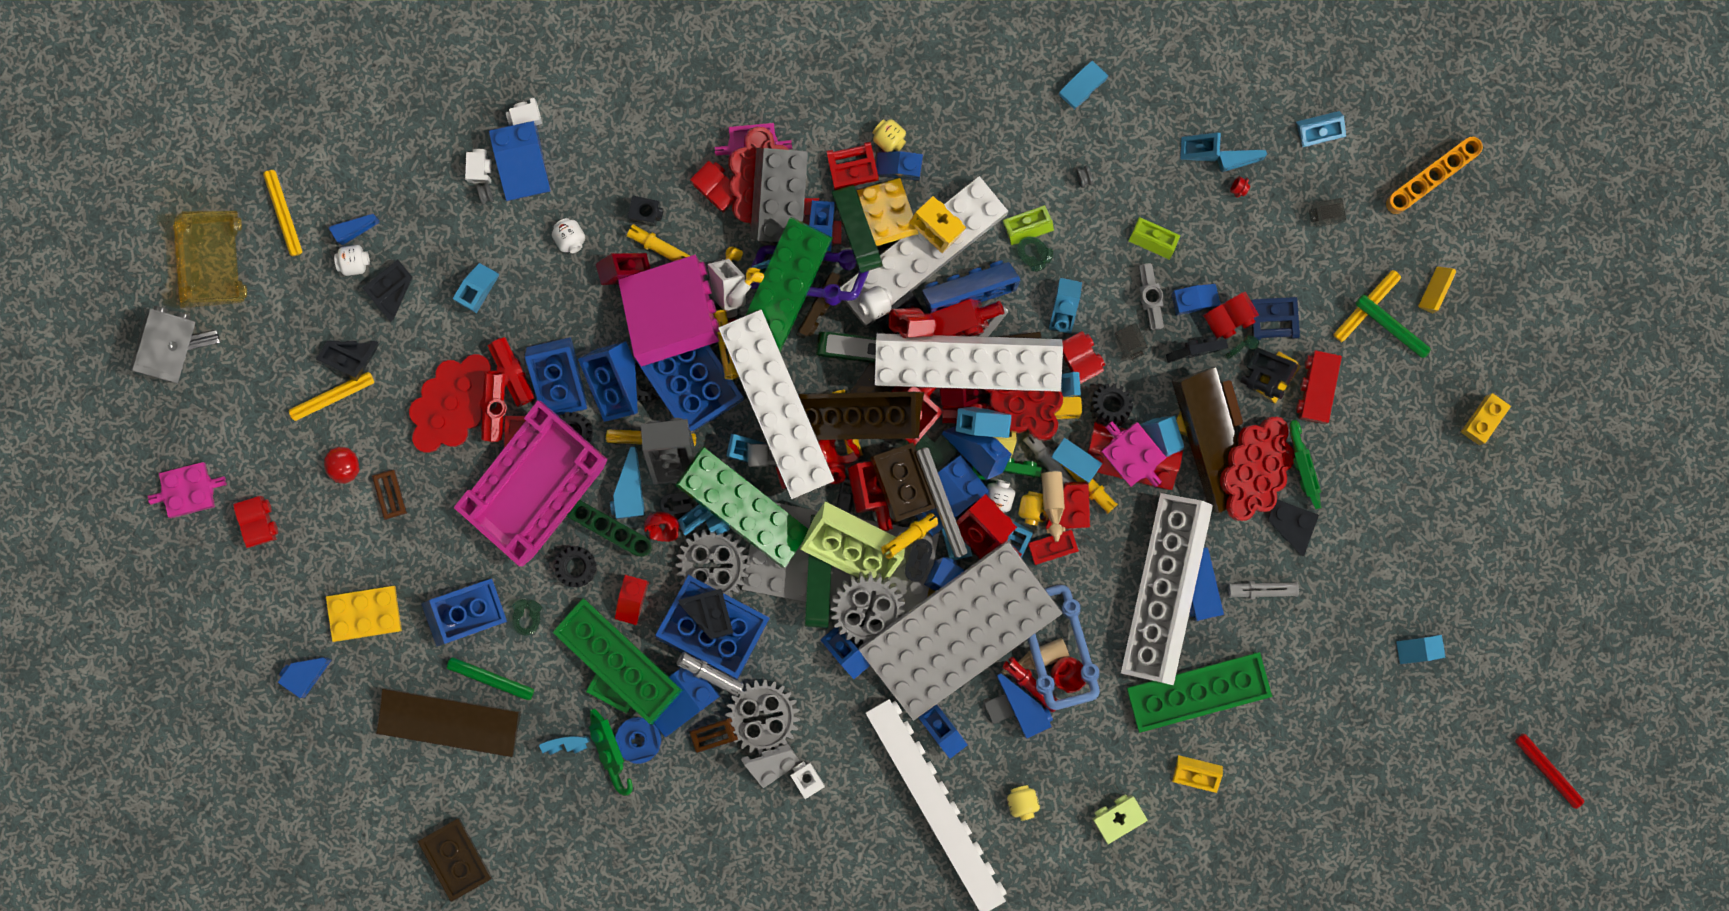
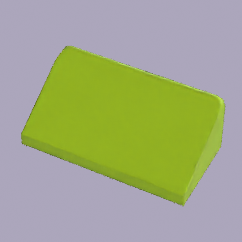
[1003,205,1054,245]
[1129,217,1181,260]

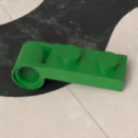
[972,458,1042,481]

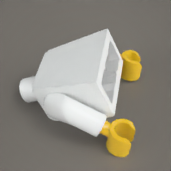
[708,247,764,318]

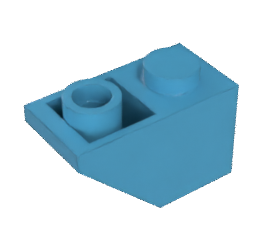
[453,263,499,314]
[1049,278,1082,334]
[956,406,1012,438]

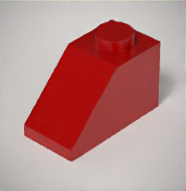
[615,575,649,625]

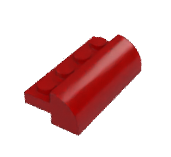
[1087,422,1183,490]

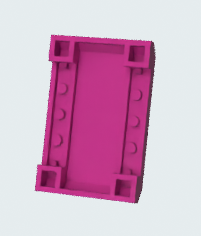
[454,401,607,567]

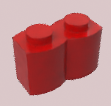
[690,161,736,213]
[1203,291,1259,339]
[889,308,936,338]
[1062,331,1105,384]
[233,496,278,548]

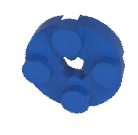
[615,717,662,764]

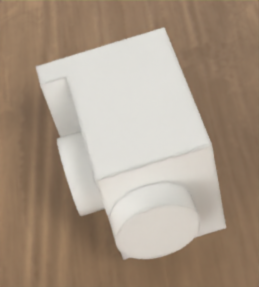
[506,98,542,125]
[465,149,491,184]
[790,761,825,799]

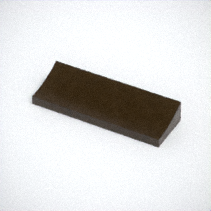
[1172,367,1238,513]
[798,391,924,440]
[376,688,521,757]

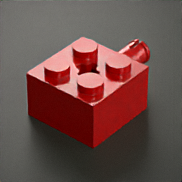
[930,299,1005,337]
[891,386,943,445]
[848,462,893,531]
[956,494,1022,559]

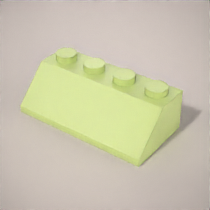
[800,502,905,581]

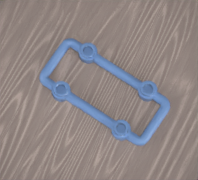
[1027,585,1100,710]

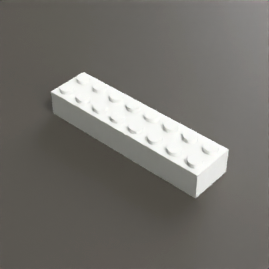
[840,176,1008,328]
[719,310,834,499]
[875,333,1063,391]
[1121,493,1213,685]

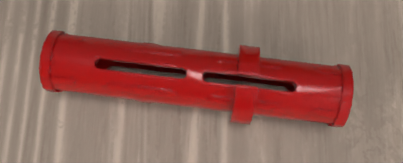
[1003,657,1058,712]

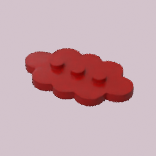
[728,126,789,224]
[409,354,491,453]
[983,389,1063,441]
[1220,417,1295,521]

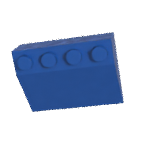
[922,261,1020,314]
[636,345,745,432]
[655,575,770,680]

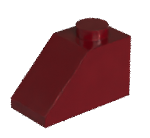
[596,253,651,285]
[940,388,990,407]

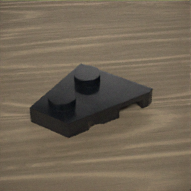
[363,259,413,322]
[1166,337,1228,363]
[316,341,379,381]
[1267,499,1319,556]
[678,589,734,640]

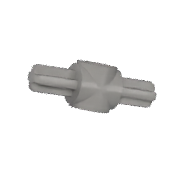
[1139,263,1164,330]

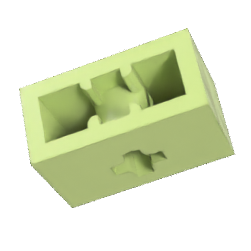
[1092,794,1148,844]

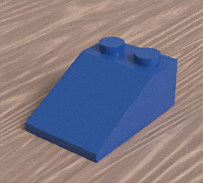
[489,121,551,201]
[525,337,587,415]
[578,341,638,422]
[915,455,989,537]
[421,579,507,647]
[654,667,720,738]

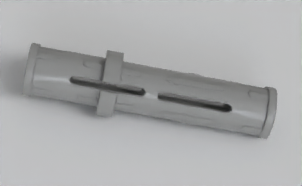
[1023,434,1075,486]
[1228,581,1299,599]
[677,652,744,696]

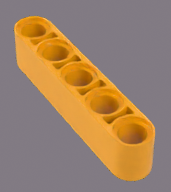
[1386,137,1483,214]

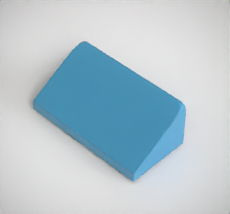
[1296,111,1346,147]
[1051,438,1103,483]
[678,504,713,535]

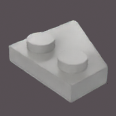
[741,744,801,788]

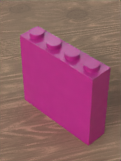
[618,254,720,367]

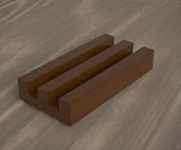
[1221,380,1243,427]
[372,470,407,520]
[689,718,738,753]

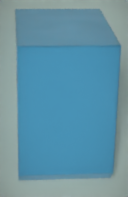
[1180,133,1221,161]
[1140,416,1184,457]
[726,434,766,463]
[1396,635,1445,664]

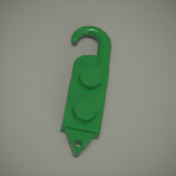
[1289,420,1321,509]
[588,708,633,796]

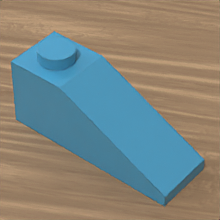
[610,447,645,519]

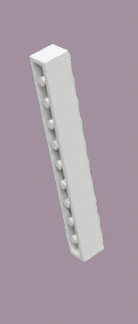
[865,699,1007,911]

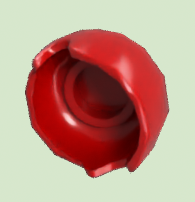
[324,447,360,484]
[644,512,679,542]
[1051,656,1086,693]

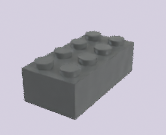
[750,148,808,242]
[641,418,696,485]

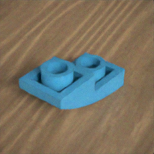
[1058,61,1108,110]
[706,515,730,535]
[539,736,590,755]

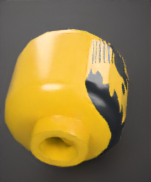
[1018,491,1048,526]

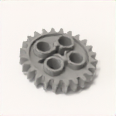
[676,529,751,598]
[830,572,905,644]
[725,680,800,755]

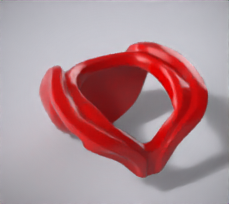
[818,439,860,464]

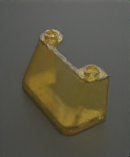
[173,211,247,308]

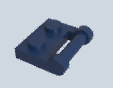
[1251,297,1300,341]

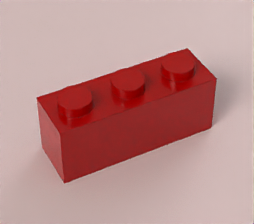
[1296,350,1342,424]

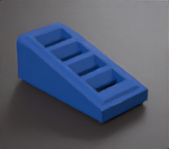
[329,214,380,245]

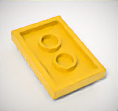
[857,178,919,246]
[326,586,402,642]

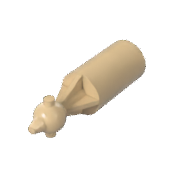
[1041,471,1065,542]
[1001,638,1069,676]

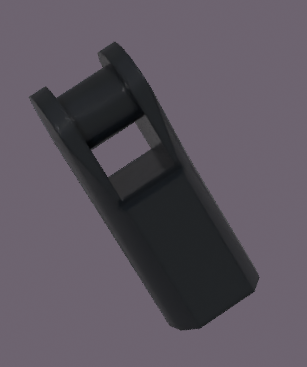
[836,474,854,514]

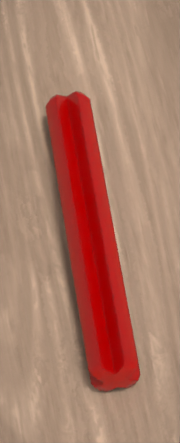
[1515,734,1585,809]

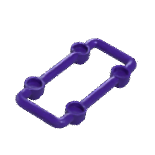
[750,244,869,306]

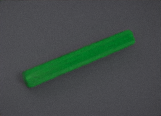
[1355,295,1431,358]
[447,657,534,700]

